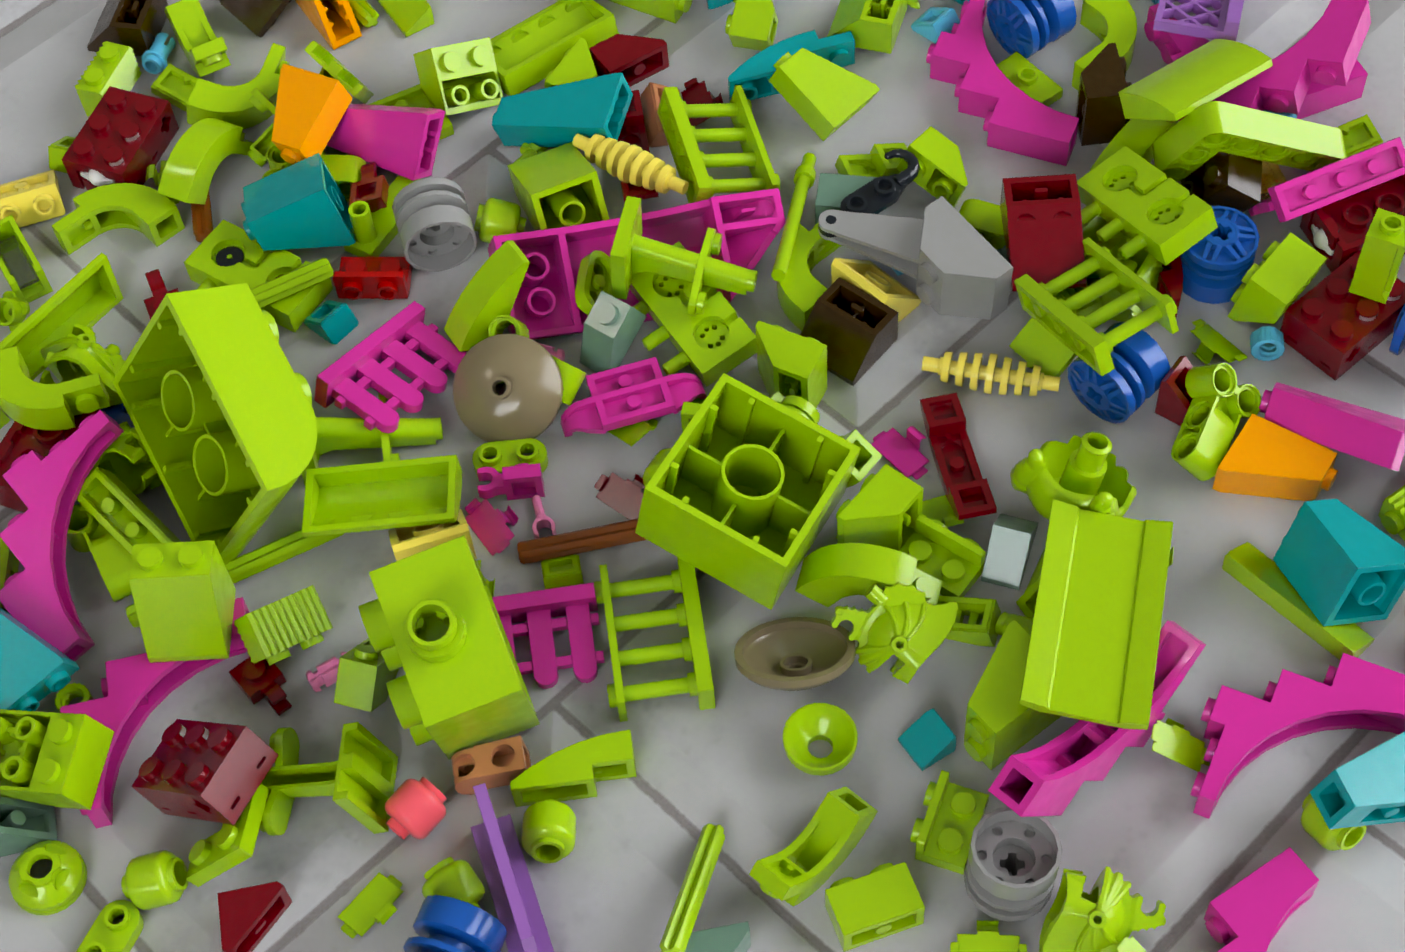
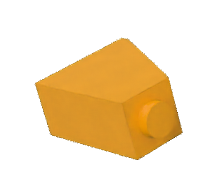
[295,0,362,50]
[271,64,353,165]
[1212,413,1338,501]

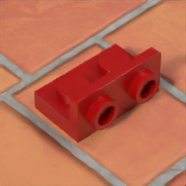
[332,257,413,300]

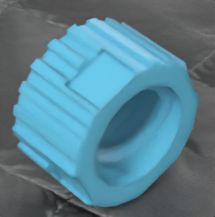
[1250,326,1285,361]

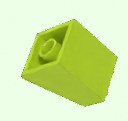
[507,142,610,231]
[129,540,236,663]
[964,620,1061,770]

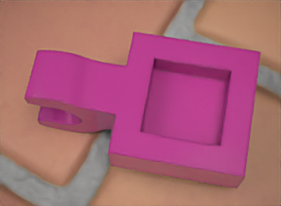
[477,463,545,501]

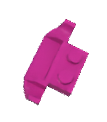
[561,357,707,437]

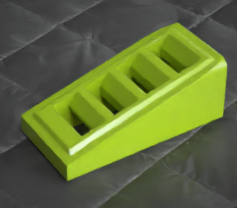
[937,595,1002,647]

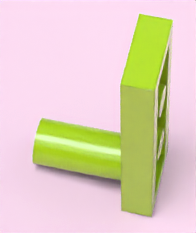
[344,175,420,257]

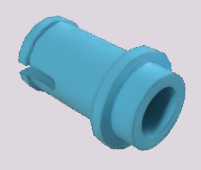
[141,32,176,74]

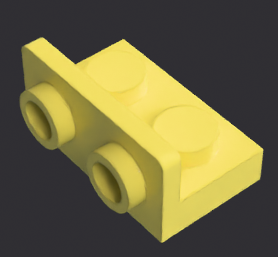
[0,169,66,228]

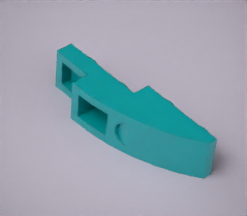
[728,30,855,102]

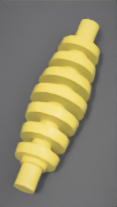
[572,133,689,195]
[921,352,1061,396]

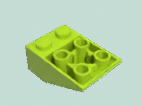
[0,709,114,810]

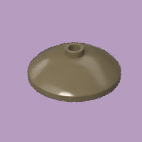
[453,334,563,442]
[734,617,856,691]

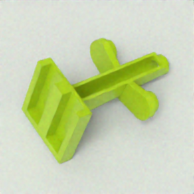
[246,40,374,167]
[610,196,758,317]
[302,392,443,485]
[259,722,398,836]

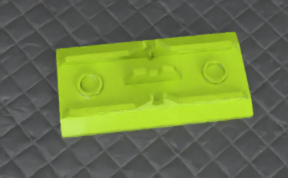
[1019,499,1174,730]

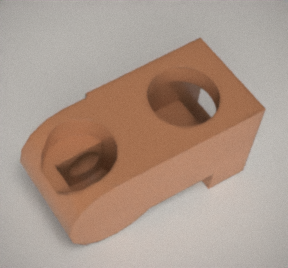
[451,735,531,795]

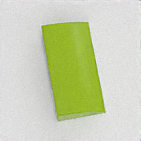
[490,0,619,96]
[1118,39,1273,121]
[0,252,124,380]
[302,455,462,537]

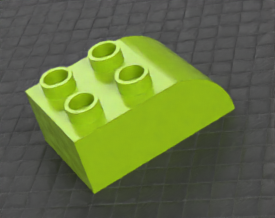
[112,283,317,565]

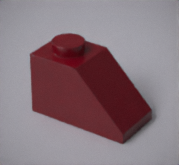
[589,34,669,87]

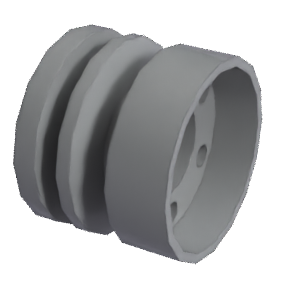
[392,177,477,272]
[964,807,1063,922]

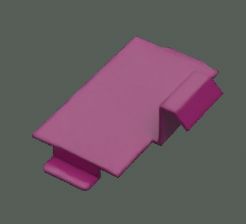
[871,426,930,480]
[465,498,519,556]

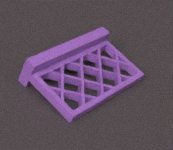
[1153,0,1244,41]
[470,783,554,952]

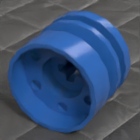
[986,0,1077,58]
[1180,205,1260,304]
[1067,322,1170,424]
[403,895,508,952]

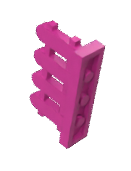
[1248,137,1405,223]
[314,301,467,433]
[492,582,605,689]

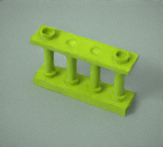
[657,85,780,203]
[1014,237,1179,376]
[593,557,716,722]

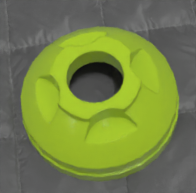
[782,703,858,776]
[9,840,87,915]

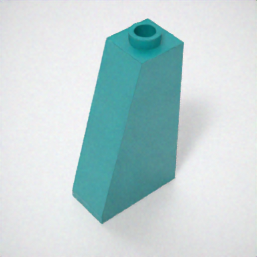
[492,73,633,147]

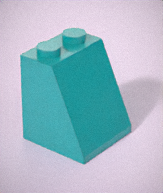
[241,153,356,251]
[1273,499,1405,627]

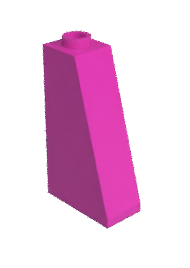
[327,104,445,181]
[1259,382,1405,472]

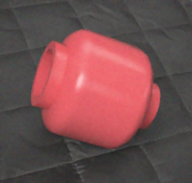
[384,777,447,840]

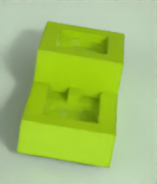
[835,143,907,177]

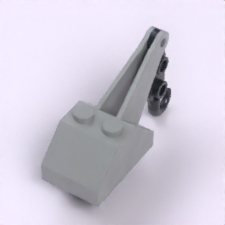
[818,149,1014,320]

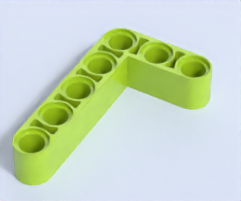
[1152,101,1347,181]

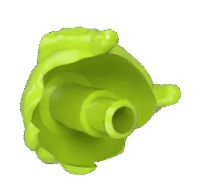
[1010,431,1137,520]

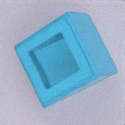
[911,7,960,44]

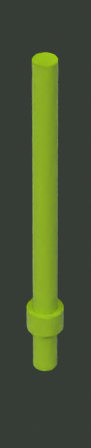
[771,153,816,282]

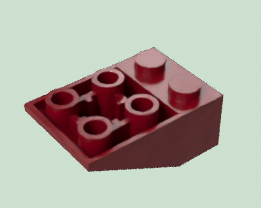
[1000,174,1087,292]

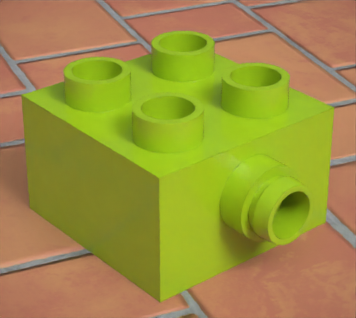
[635,373,861,610]
[358,535,540,760]

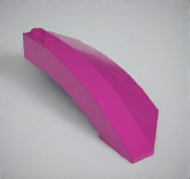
[487,188,785,340]

